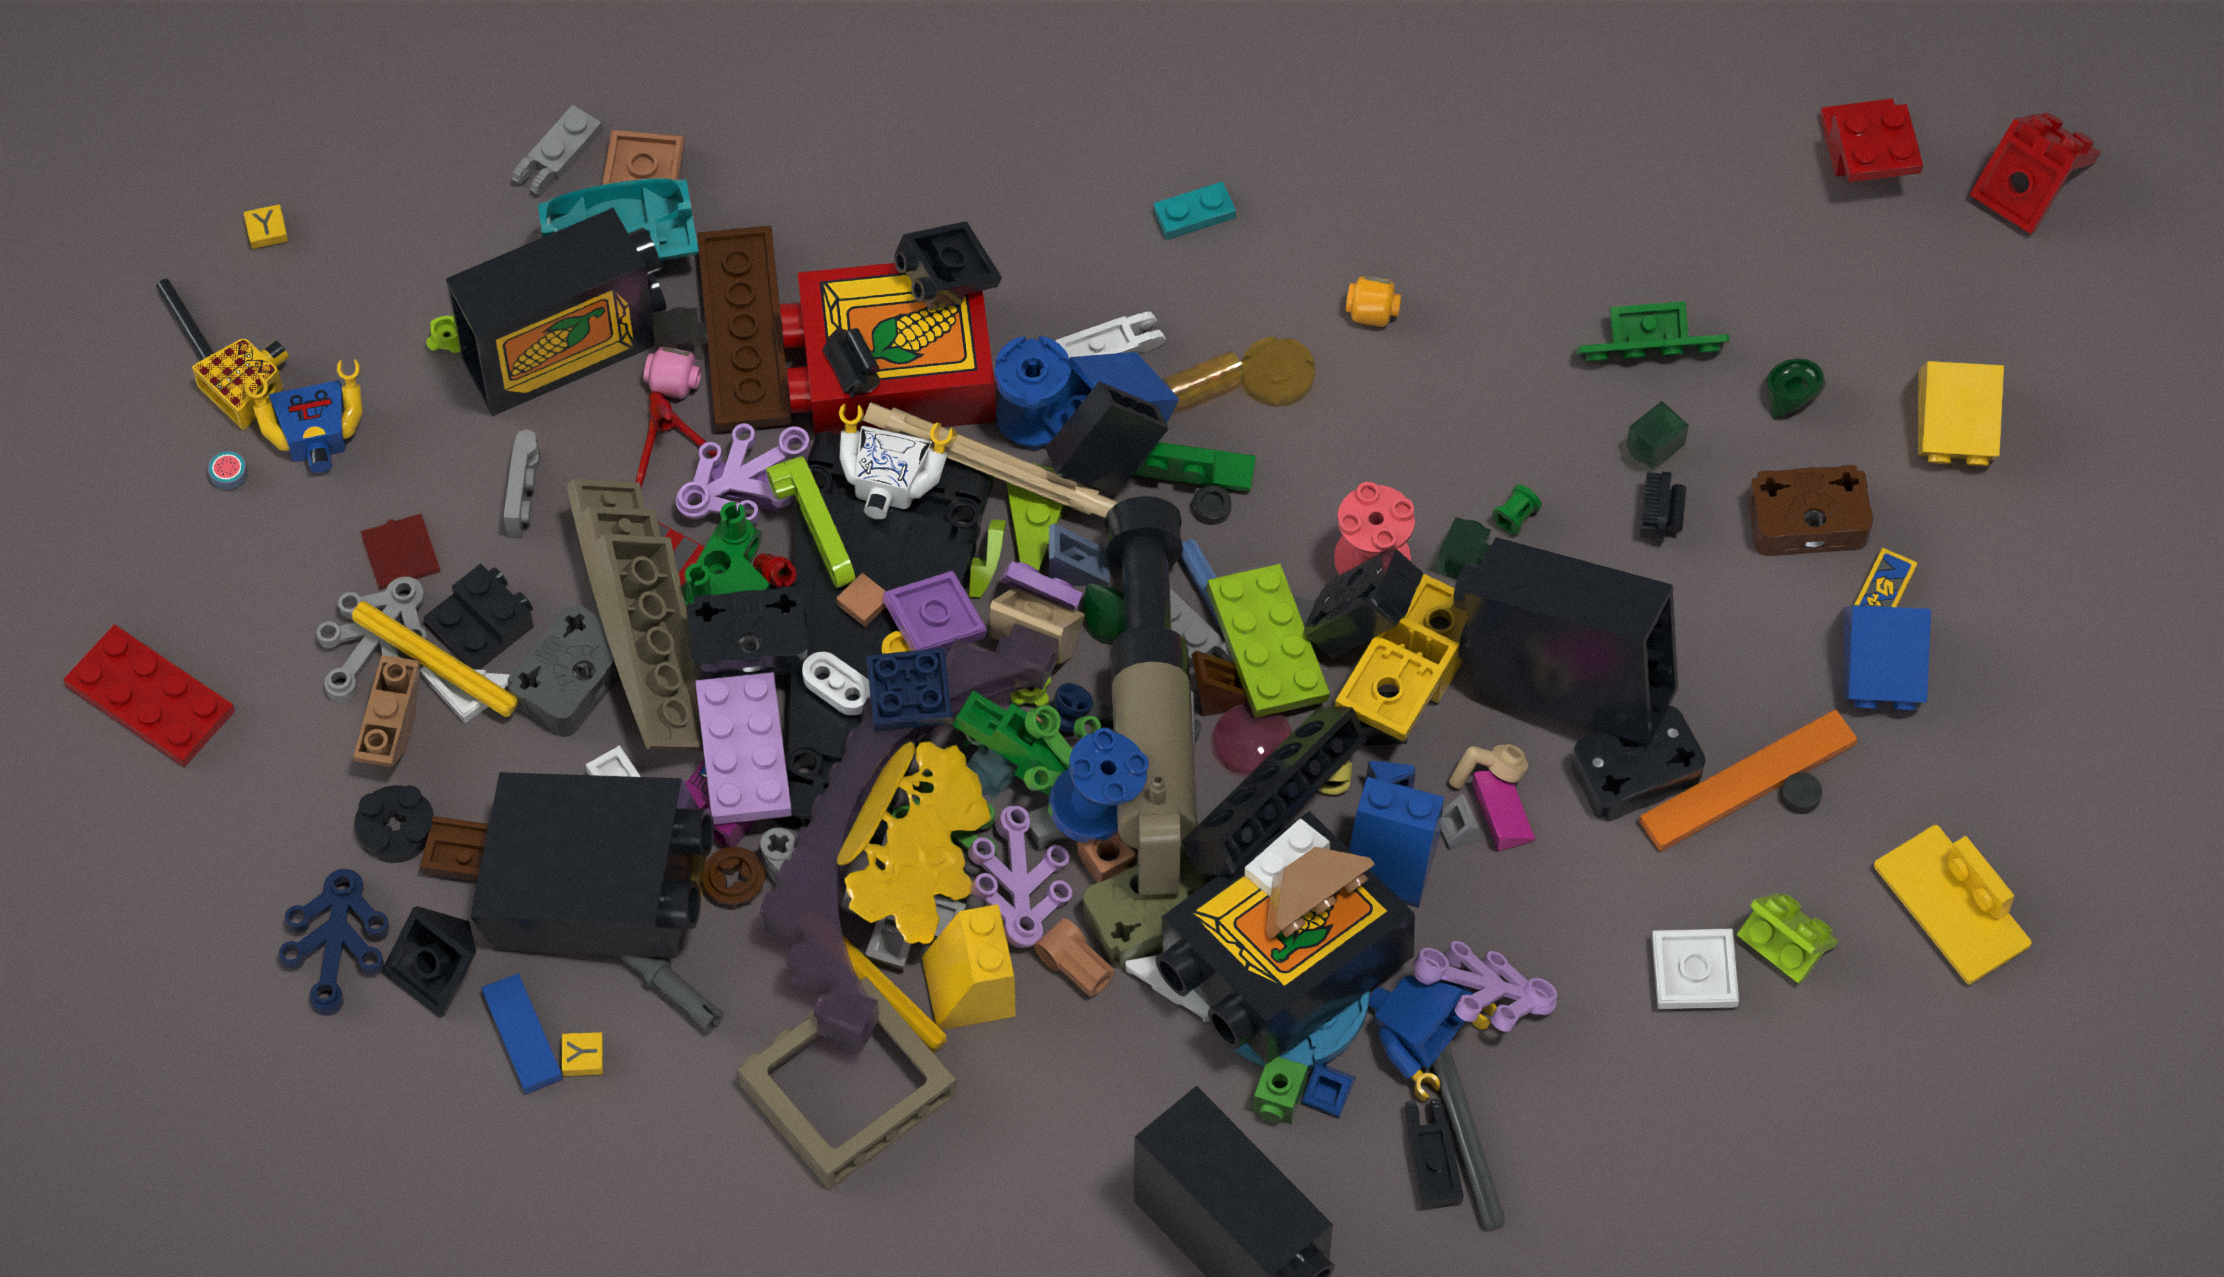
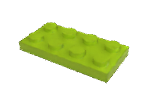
[1206,564,1330,718]

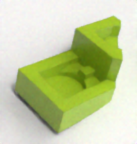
[969,519,1007,598]

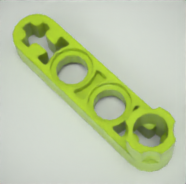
[766,456,856,588]

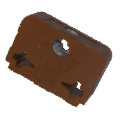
[1748,465,1873,556]

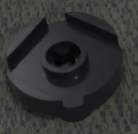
[355,785,434,863]

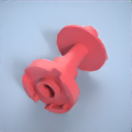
[1334,482,1415,576]

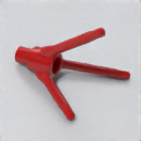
[635,392,717,487]

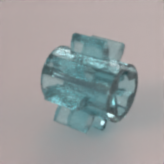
[967,746,1016,795]

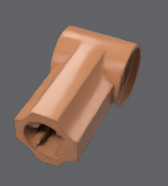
[1034,918,1115,997]

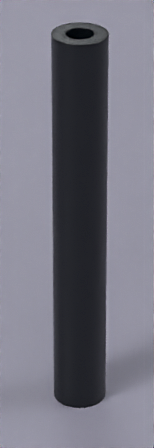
[156,279,214,360]

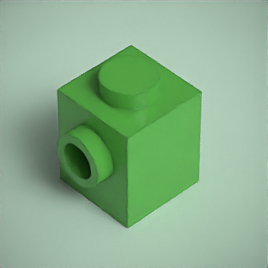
[1253,1056,1308,1124]

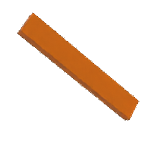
[1639,709,1858,852]

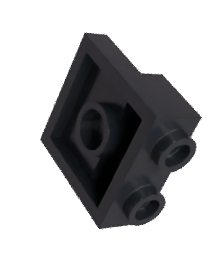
[894,221,1002,311]
[423,563,534,670]

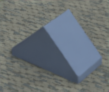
[1049,523,1109,586]

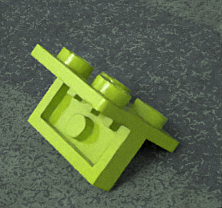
[1737,893,1839,984]

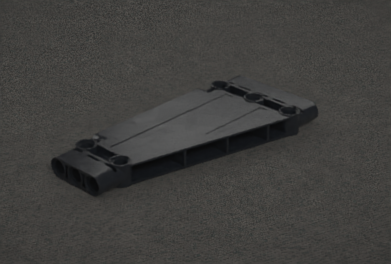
[773,432,995,845]

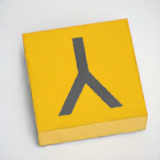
[243,204,288,249]
[562,1032,603,1076]

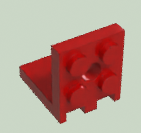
[1969,112,2101,234]

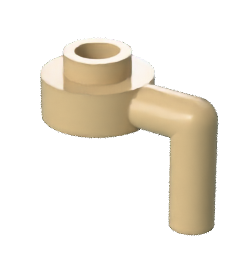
[1448,744,1528,789]

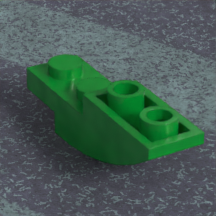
[952,690,1067,796]

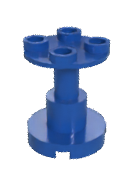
[994,336,1071,451]
[1049,728,1149,843]

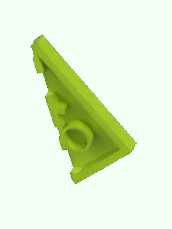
[1006,462,1074,574]

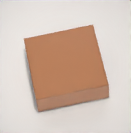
[836,573,886,627]

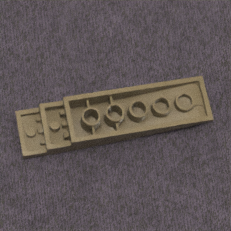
[566,478,703,751]

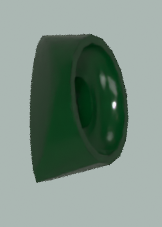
[1767,358,1826,418]
[1083,583,1125,645]

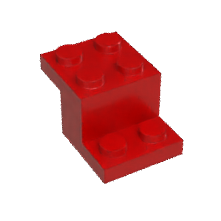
[1820,98,1923,183]

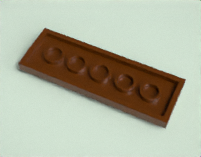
[697,225,792,432]

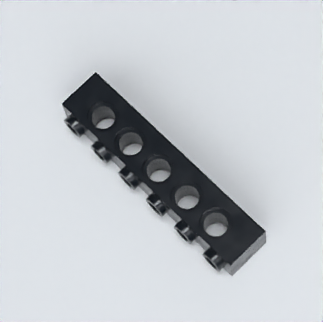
[1182,707,1367,875]

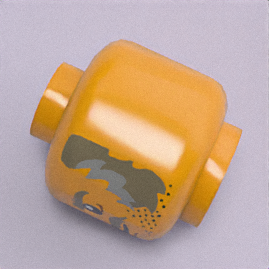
[1345,276,1402,327]

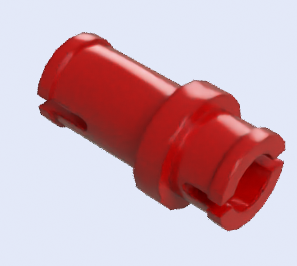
[753,553,796,587]

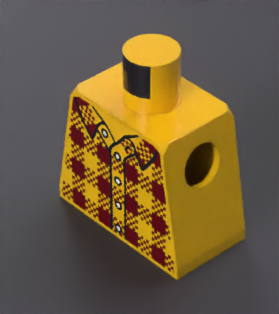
[192,339,289,430]

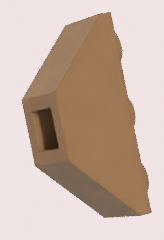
[353,655,420,767]
[1266,847,1375,939]

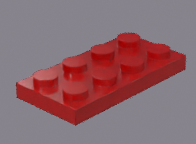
[63,624,235,768]

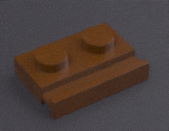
[420,816,489,882]

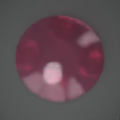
[1214,703,1292,773]

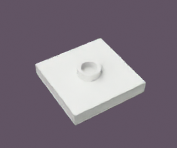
[1652,929,1739,1009]

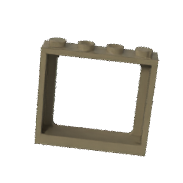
[738,977,957,1190]

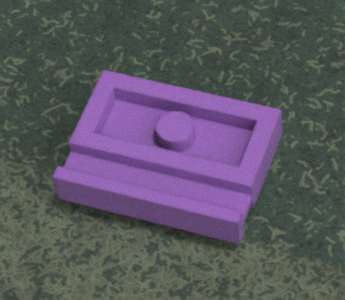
[999,561,1083,610]

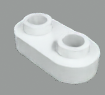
[802,652,871,715]

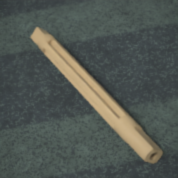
[863,402,1119,518]

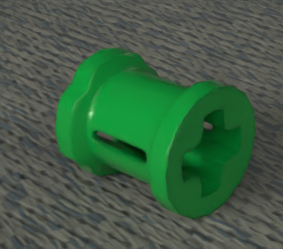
[1492,484,1542,535]

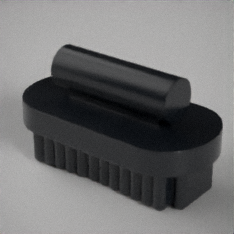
[822,328,880,398]
[1640,471,1687,542]

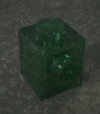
[1626,401,1689,470]
[1437,517,1491,580]

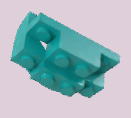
[538,178,699,267]

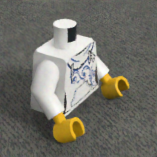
[839,404,957,520]

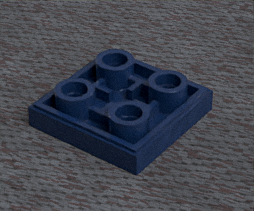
[866,648,953,731]

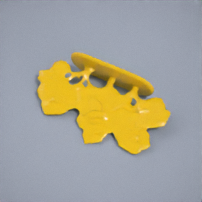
[837,741,991,944]

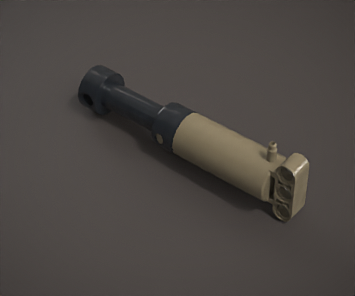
[1105,496,1198,895]

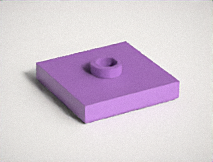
[882,571,988,651]

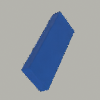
[481,973,563,1094]

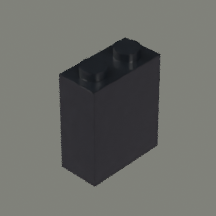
[1045,381,1169,495]

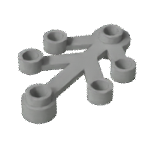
[317,577,427,703]

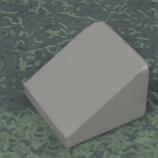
[1028,805,1069,850]

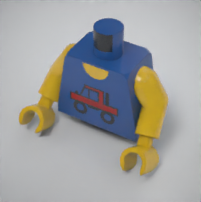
[244,359,363,473]

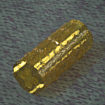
[1162,350,1245,410]

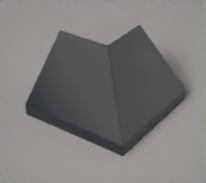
[381,906,476,1017]

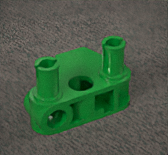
[682,502,770,622]

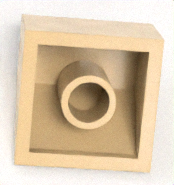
[990,587,1085,665]

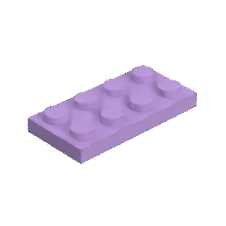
[695,672,791,824]

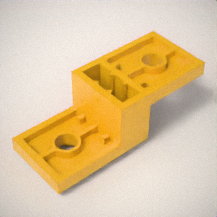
[1335,574,1467,742]

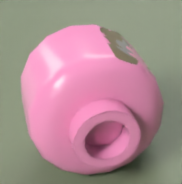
[643,346,702,399]

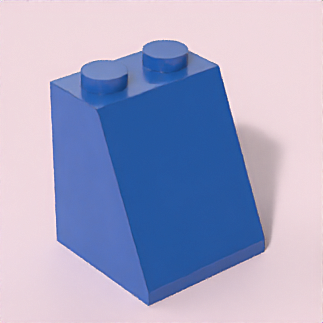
[1040,352,1179,434]
[1844,605,1931,710]
[1349,777,1444,908]

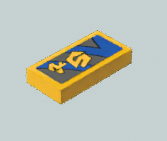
[1854,547,1918,607]

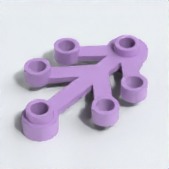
[676,423,811,525]
[968,806,1072,948]
[1413,941,1557,1032]

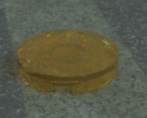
[1240,336,1315,407]

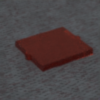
[360,514,441,590]

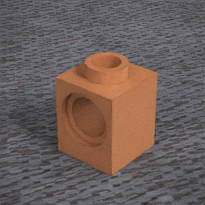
[1077,832,1136,883]

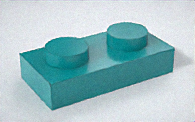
[1153,181,1236,240]

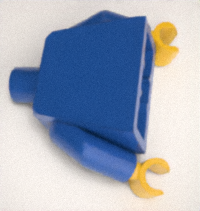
[1369,975,1497,1102]

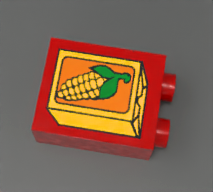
[780,263,996,435]

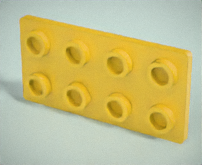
[1874,825,2032,985]

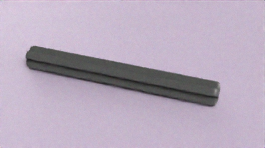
[1431,1045,1505,1230]

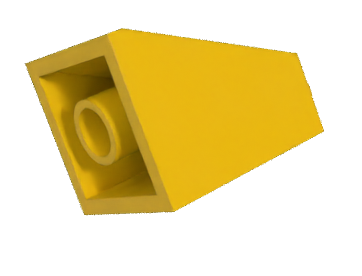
[1918,361,2004,466]
[922,904,1016,1030]

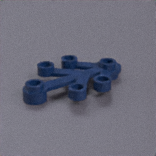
[279,869,390,1016]

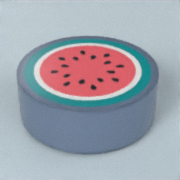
[208,450,248,490]

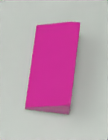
[1472,771,1535,852]

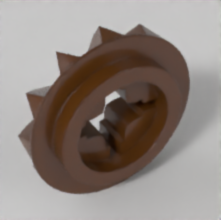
[702,847,766,908]

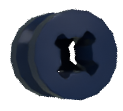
[1049,683,1093,733]

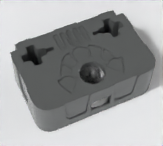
[507,604,620,737]

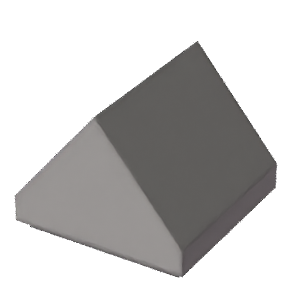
[1441,794,1482,849]

